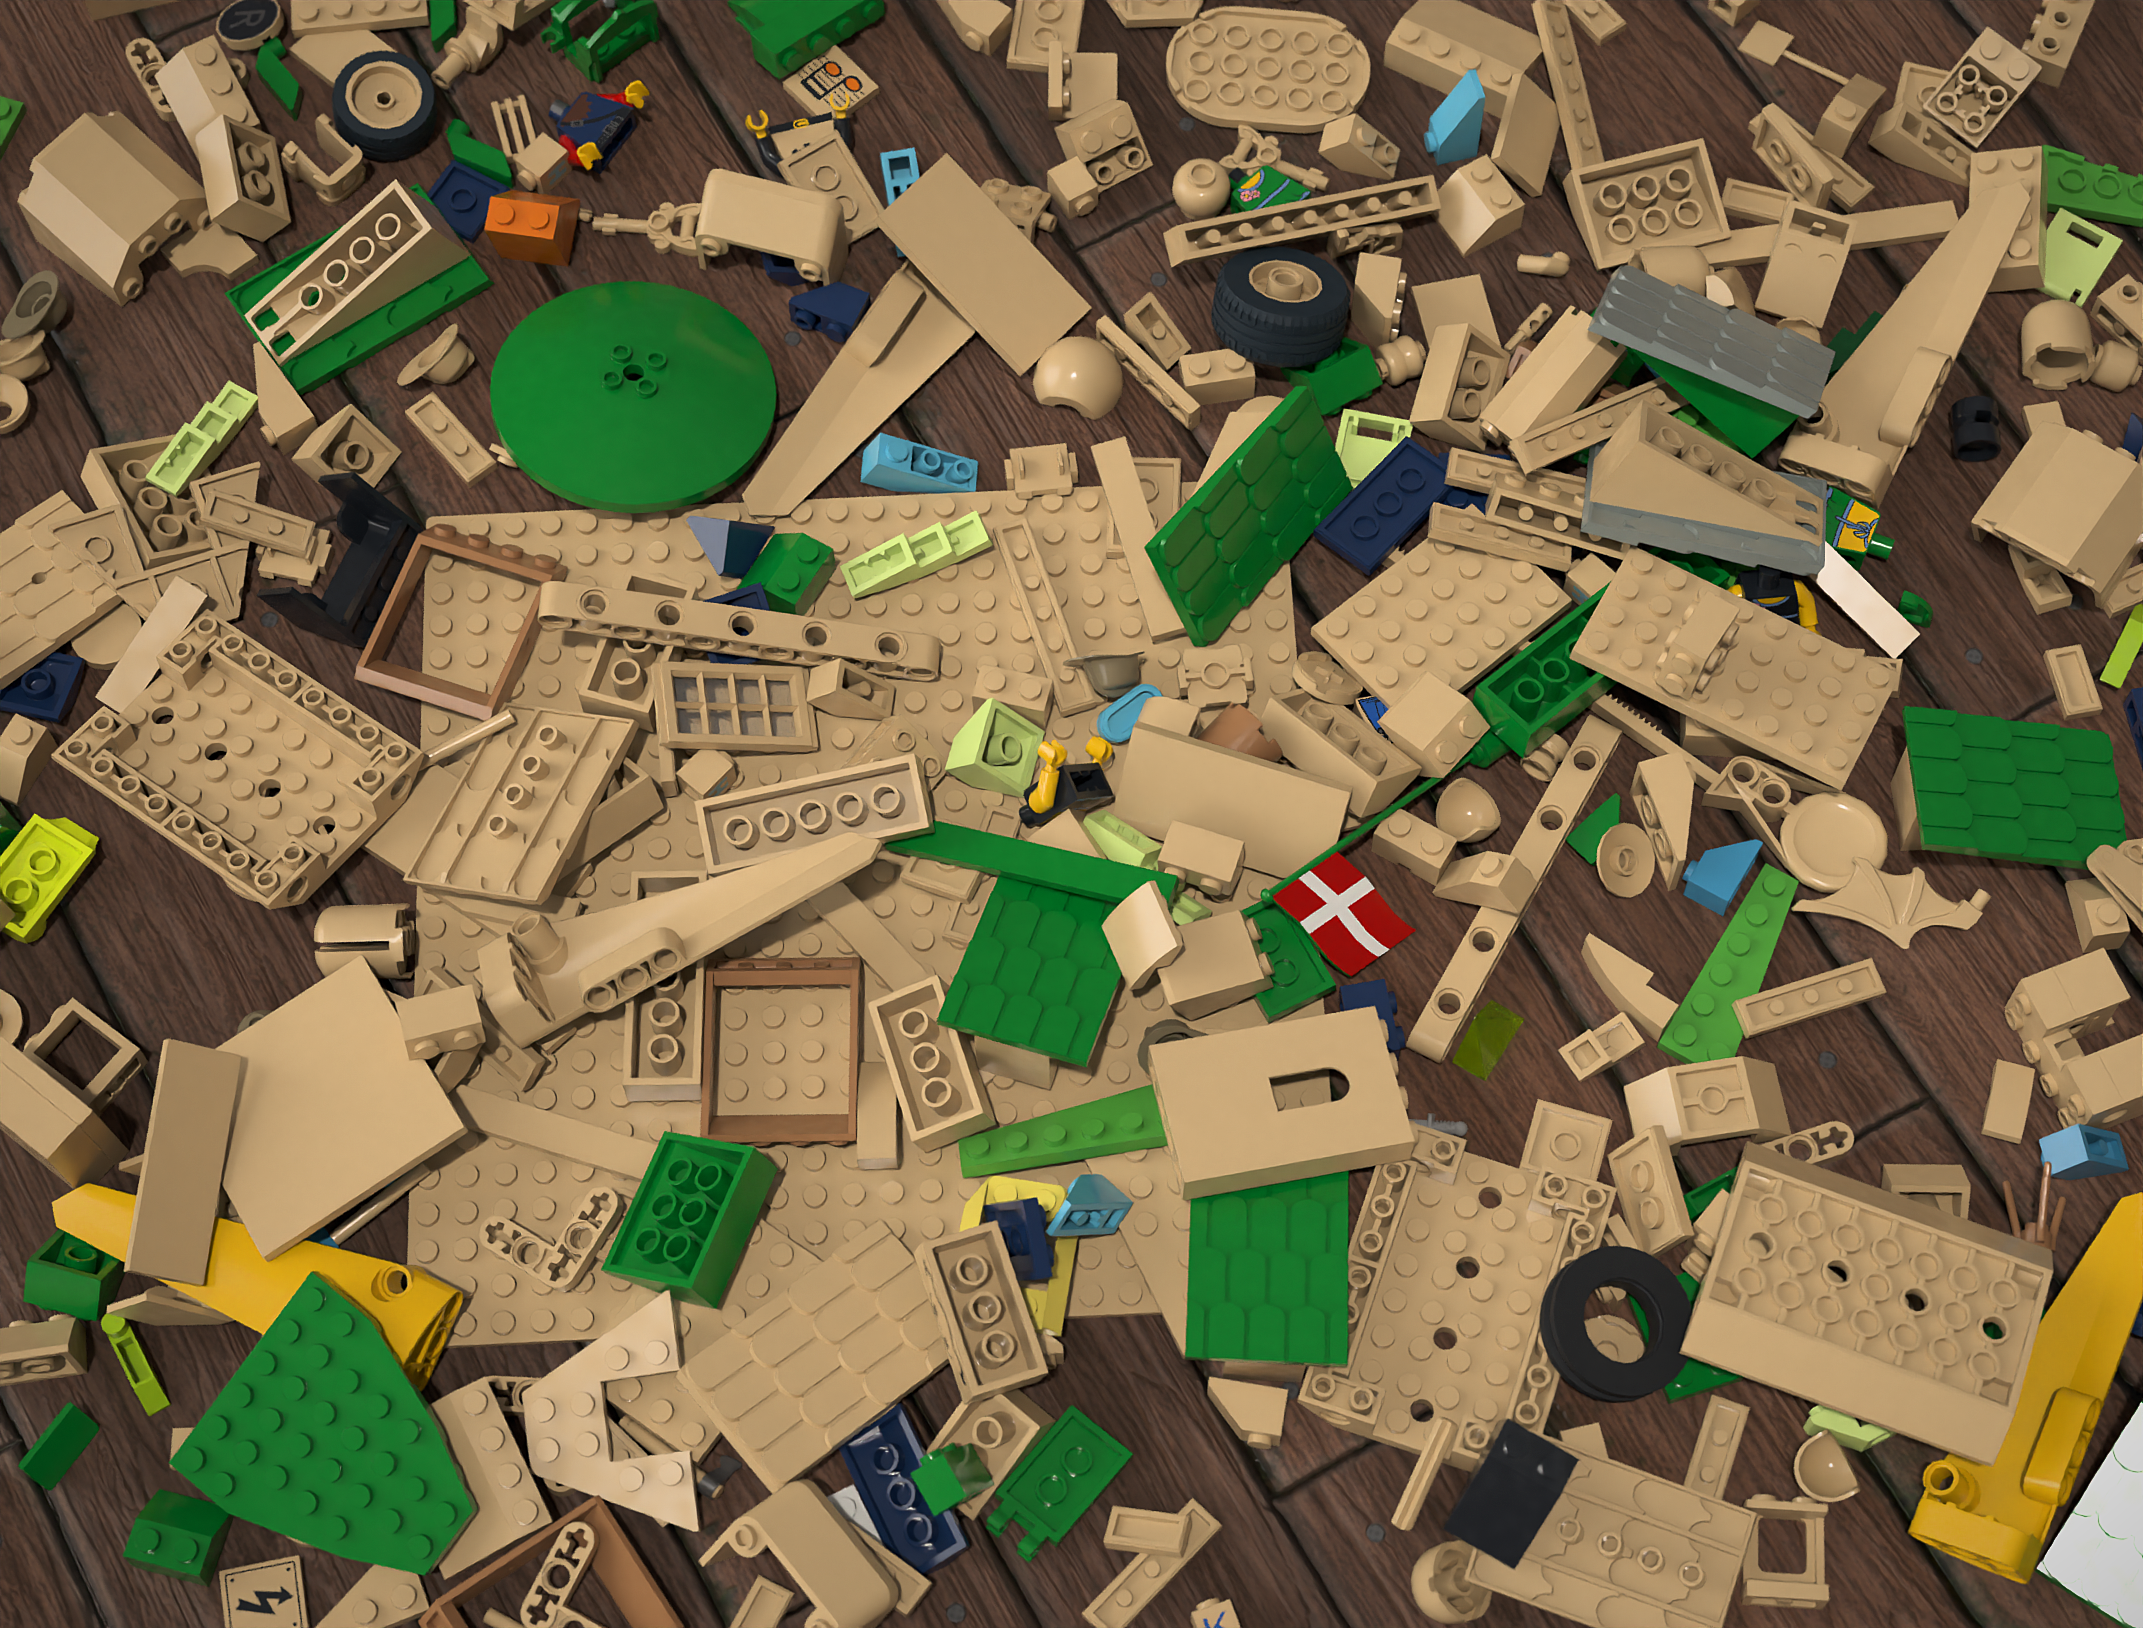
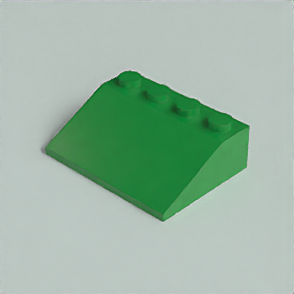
[601,1131,778,1309]

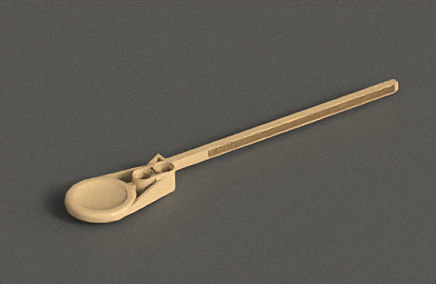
[1382,546,1888,893]

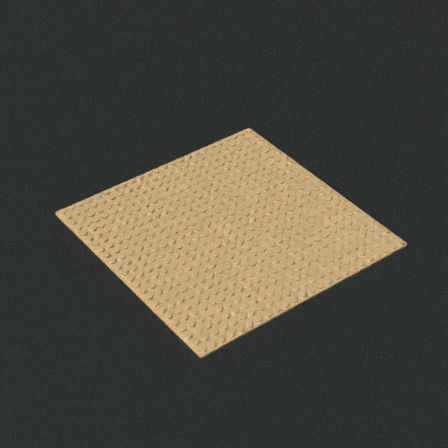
[407,482,1331,1348]

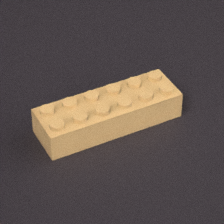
[694,753,935,878]
[622,870,709,1101]

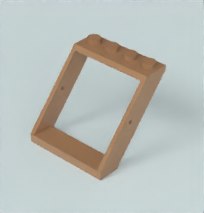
[354,523,568,721]
[700,957,861,1146]
[418,1495,684,1628]

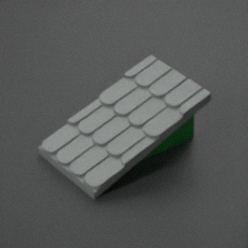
[1587,266,1835,459]

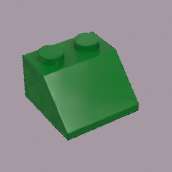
[1280,336,1383,416]
[736,533,836,616]
[23,1228,126,1322]
[123,1489,234,1587]

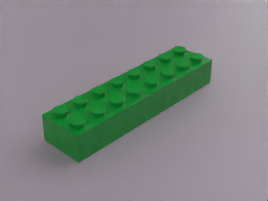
[1472,546,1730,759]

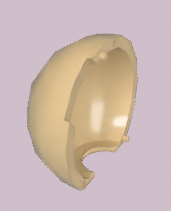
[1033,336,1124,420]

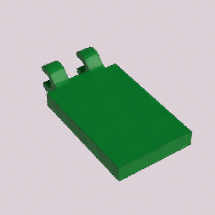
[986,1405,1133,1563]

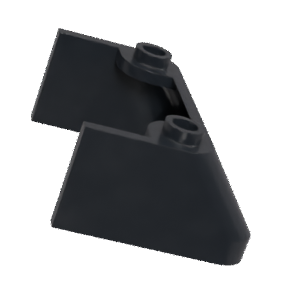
[256,472,423,647]

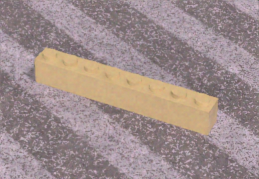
[1163,175,1441,267]

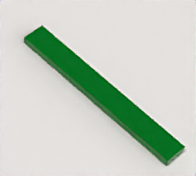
[884,820,1180,911]

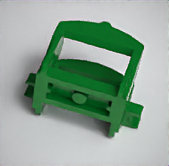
[540,0,660,83]

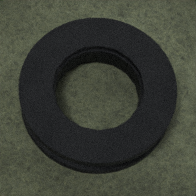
[1540,1246,1692,1403]

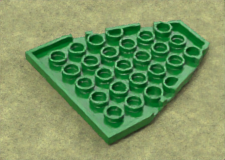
[169,1271,478,1576]

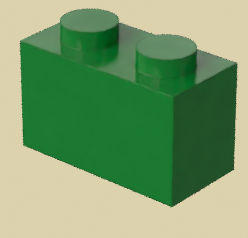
[911,1442,995,1516]

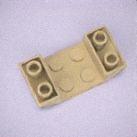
[1623,1056,1792,1156]

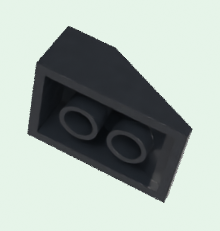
[1442,1418,1579,1570]

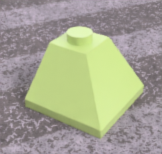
[945,698,1045,798]

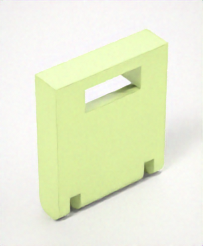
[2035,208,2123,308]
[1335,408,1413,492]

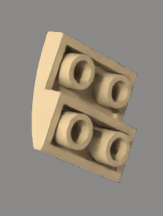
[1101,880,1184,990]

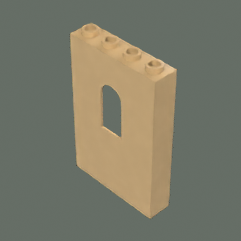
[1147,1006,1418,1200]

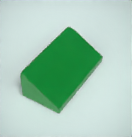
[18,1402,100,1491]

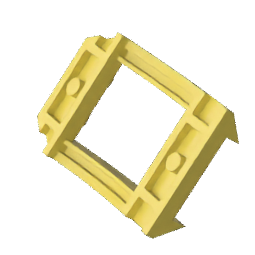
[959,1175,1078,1337]

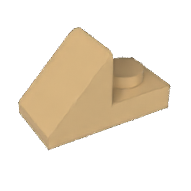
[1124,292,1191,370]

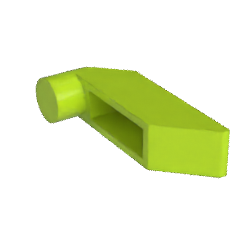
[2099,604,2143,689]
[101,1314,171,1417]

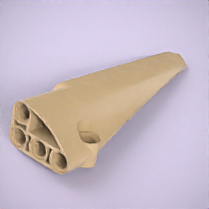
[1777,181,2031,511]
[742,258,976,516]
[478,831,883,1049]

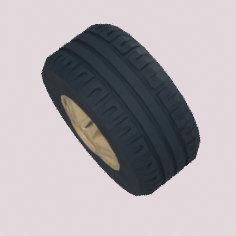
[1211,247,1351,367]

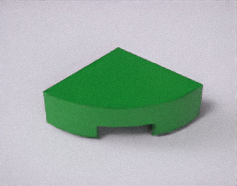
[1897,590,1933,628]

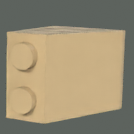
[1156,909,1275,1021]

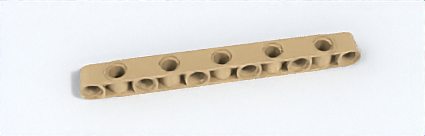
[537,581,940,681]
[1406,714,1624,1064]

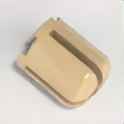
[314,903,415,979]

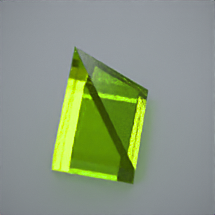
[1452,1000,1524,1081]

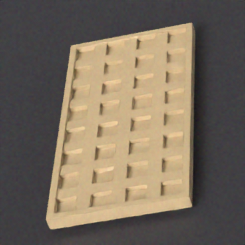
[1569,545,1901,791]

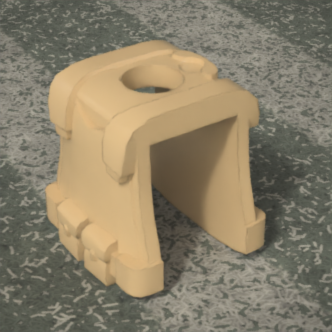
[281,113,366,207]

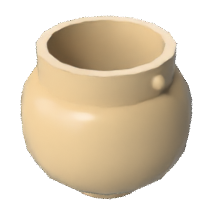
[1172,158,1231,221]

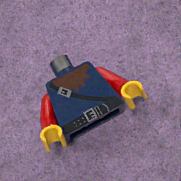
[549,80,650,174]

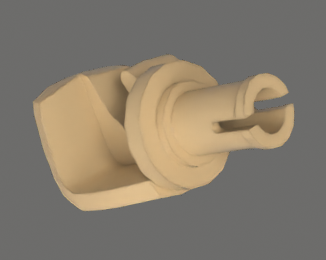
[431,6,503,89]

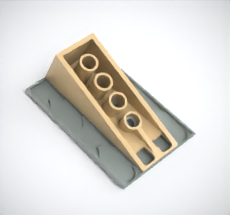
[1581,399,1827,576]

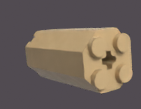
[1479,305,1628,463]

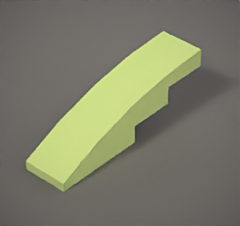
[145,381,258,497]
[840,510,994,598]
[1083,809,1212,925]

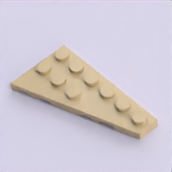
[1084,1145,1191,1359]

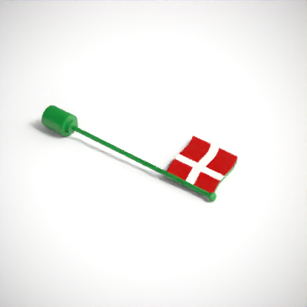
[1260,729,1512,977]

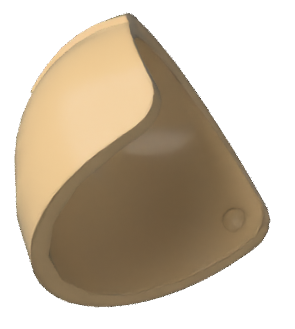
[1436,778,1501,843]
[1794,1429,1861,1502]

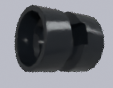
[1951,396,2002,462]

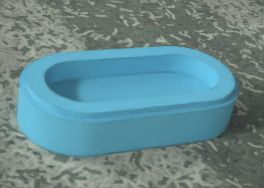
[1097,684,1163,743]

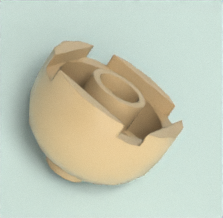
[1411,1540,1492,1625]

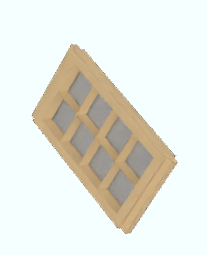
[651,661,819,752]

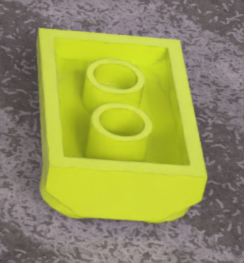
[0,814,99,944]

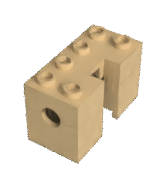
[2005,948,2143,1130]

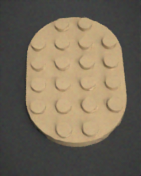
[1166,6,1370,133]

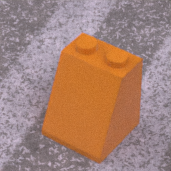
[484,190,580,267]

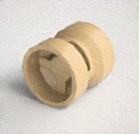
[1520,733,1570,782]

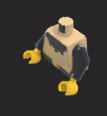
[745,92,853,178]

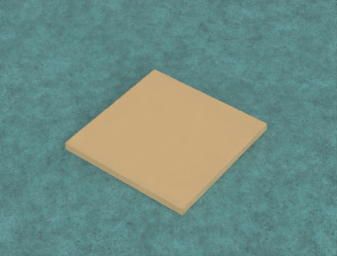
[215,954,469,1262]

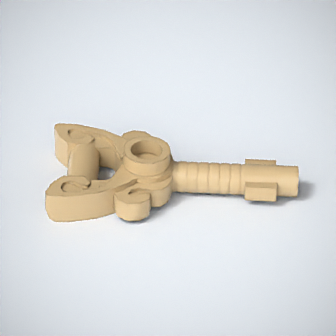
[1219,125,1330,192]
[593,202,701,257]

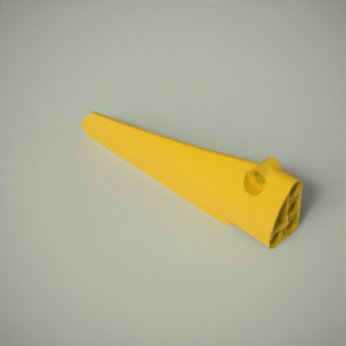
[52,1183,463,1392]
[1908,1192,2143,1584]

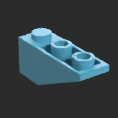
[860,433,978,494]

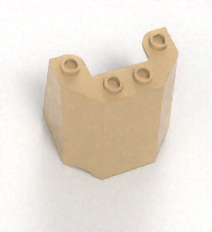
[17,111,215,307]
[1971,421,2143,609]

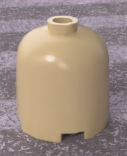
[1627,245,1715,298]
[2021,300,2096,390]

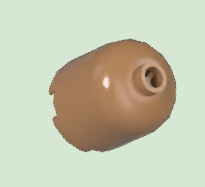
[1195,702,1283,763]

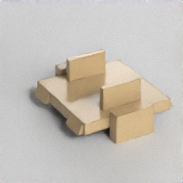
[1004,443,1078,500]
[255,528,335,587]
[1177,644,1253,708]

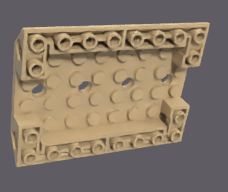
[51,609,424,910]
[1297,1124,1617,1472]
[1680,1141,2053,1467]

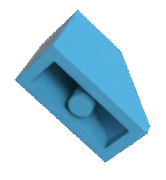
[1682,839,1763,916]
[2039,1124,2129,1181]

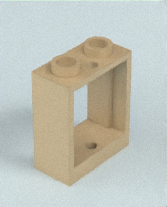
[22,997,148,1117]

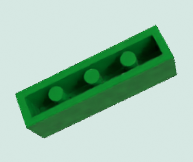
[750,0,885,79]

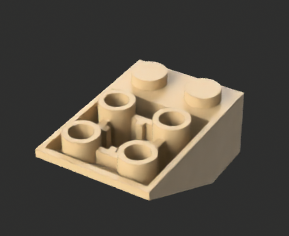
[1922,26,2043,149]
[1754,199,1858,330]

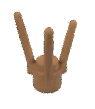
[2002,1161,2066,1252]

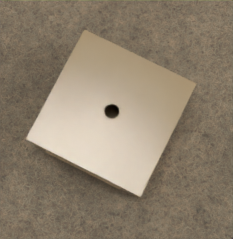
[0,1035,129,1190]

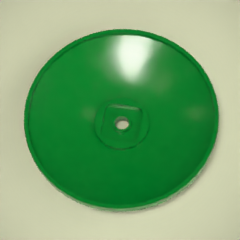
[490,281,776,513]

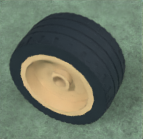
[332,50,437,162]

